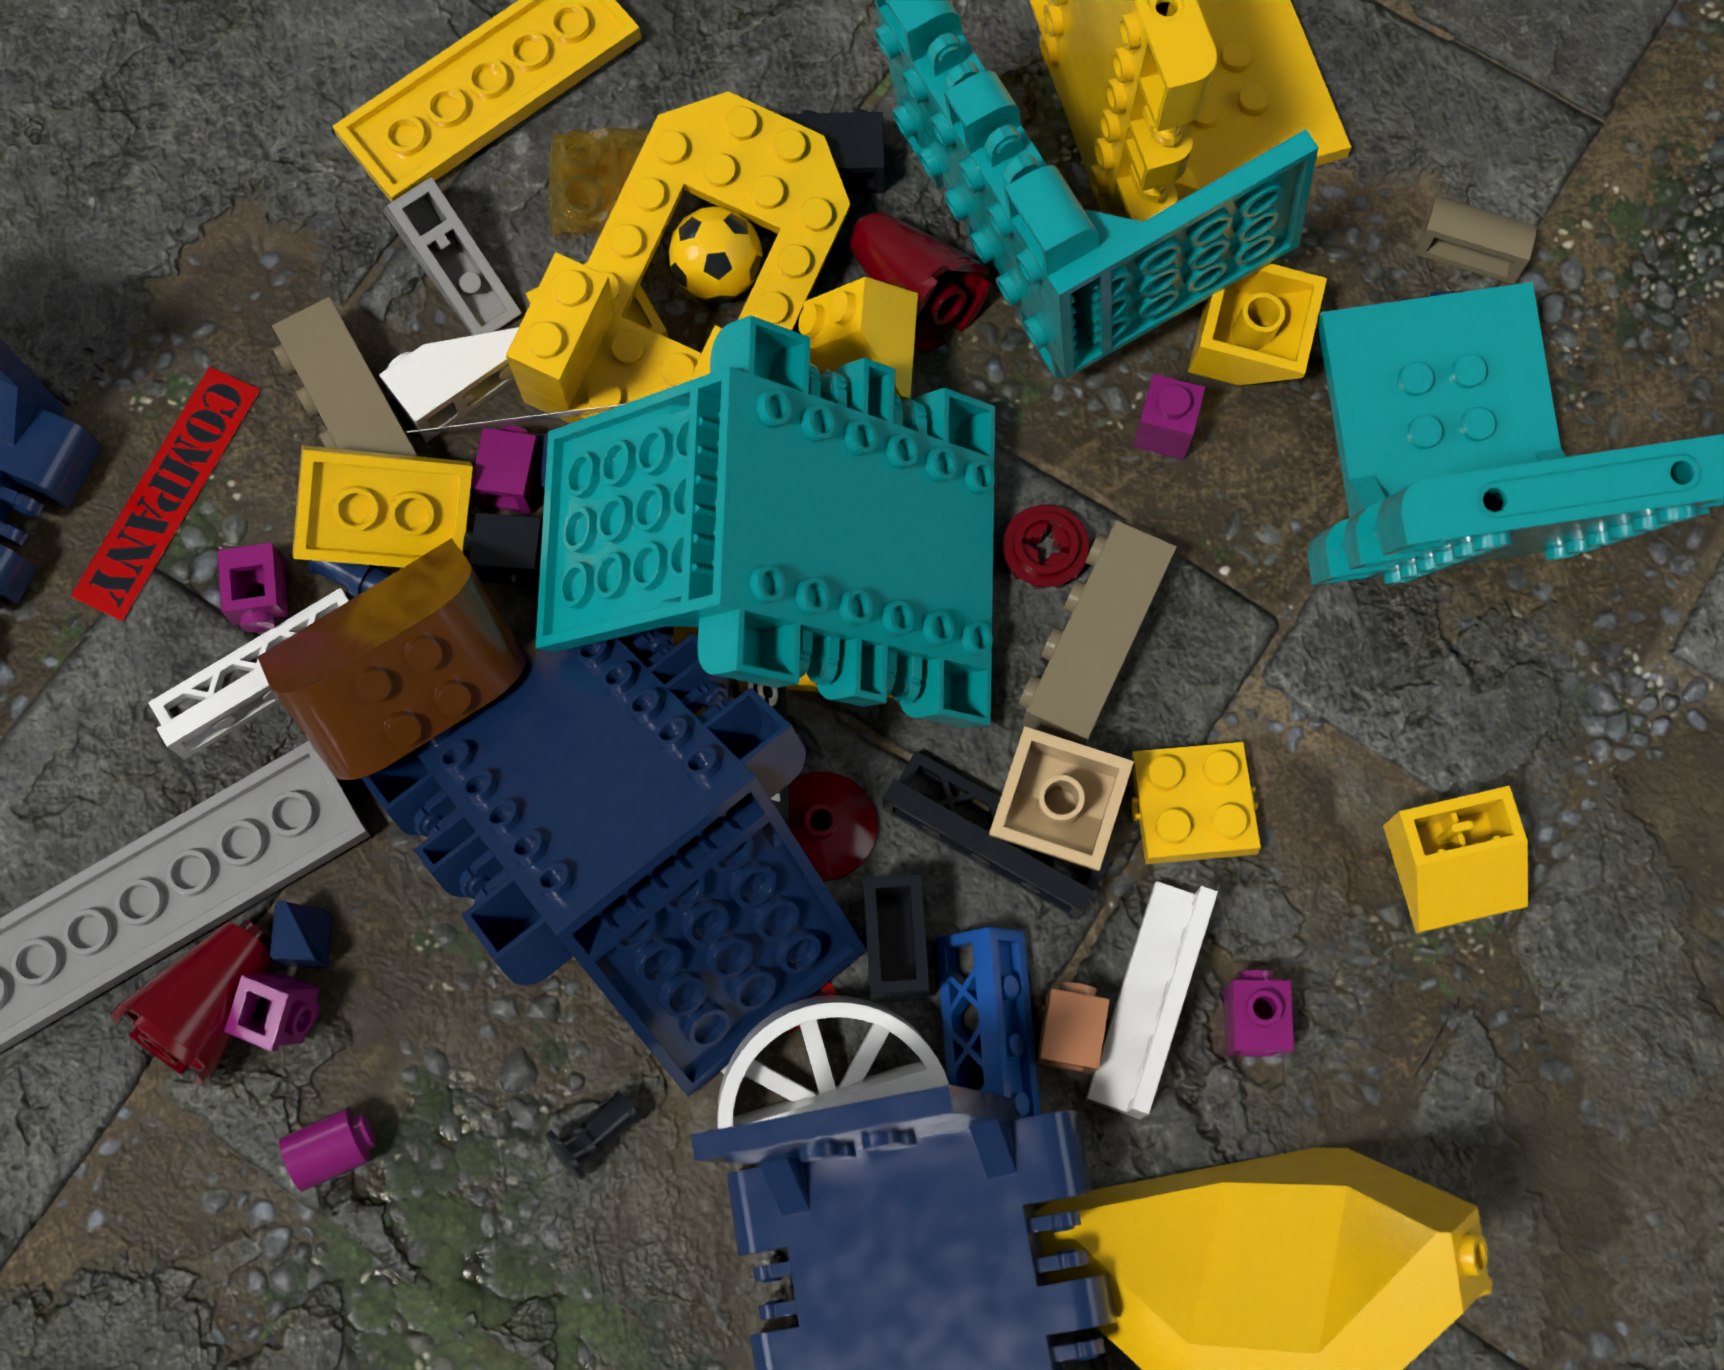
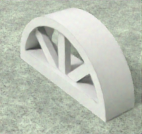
[718,995,949,1129]

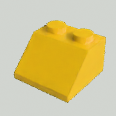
[1188,263,1327,385]
[798,277,918,401]

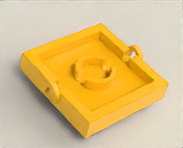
[1130,742,1261,864]

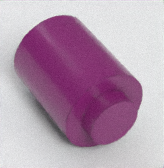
[279,1108,377,1192]

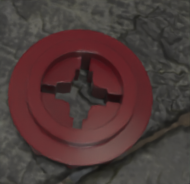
[1002,505,1089,590]

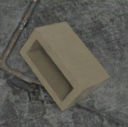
[1414,195,1536,285]

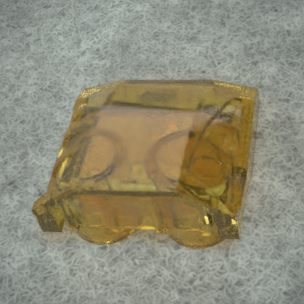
[549,127,650,237]

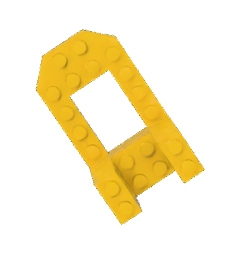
[506,91,850,424]

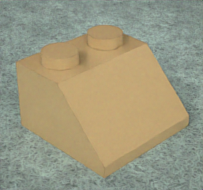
[989,726,1134,871]

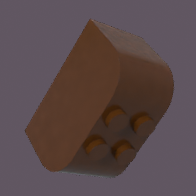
[257,538,527,780]

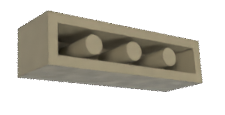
[271,297,418,457]
[1018,520,1177,746]

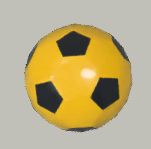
[669,206,762,302]

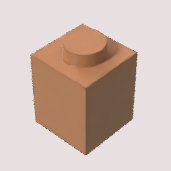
[1036,982,1110,1075]

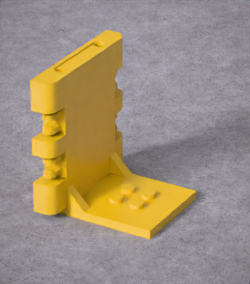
[1029,0,1351,222]

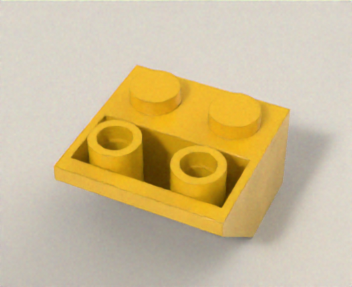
[1383,785,1528,934]

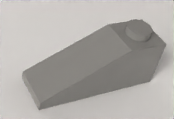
[383,177,522,335]

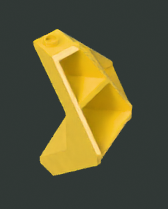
[1035,1147,1493,1370]

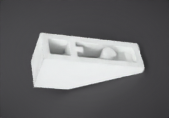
[379,327,519,443]

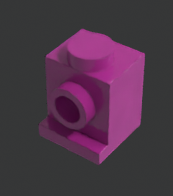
[217,542,289,633]
[224,973,320,1051]

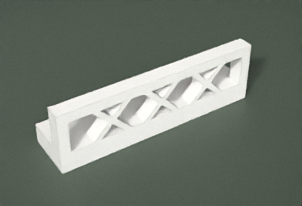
[148,588,349,760]
[1085,881,1218,1119]

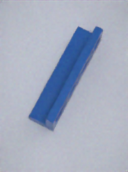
[936,927,1041,1118]

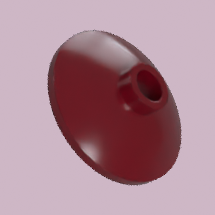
[788,772,877,882]

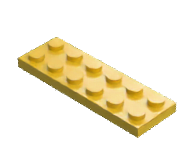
[332,0,642,202]

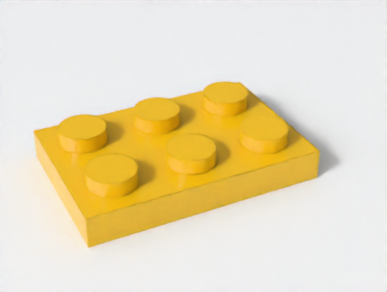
[292,445,473,568]

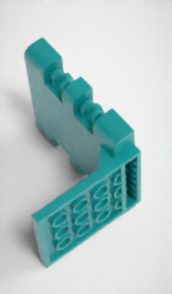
[874,0,1319,380]
[1307,282,1724,586]
[535,315,995,729]

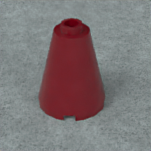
[850,211,990,351]
[109,920,272,1086]

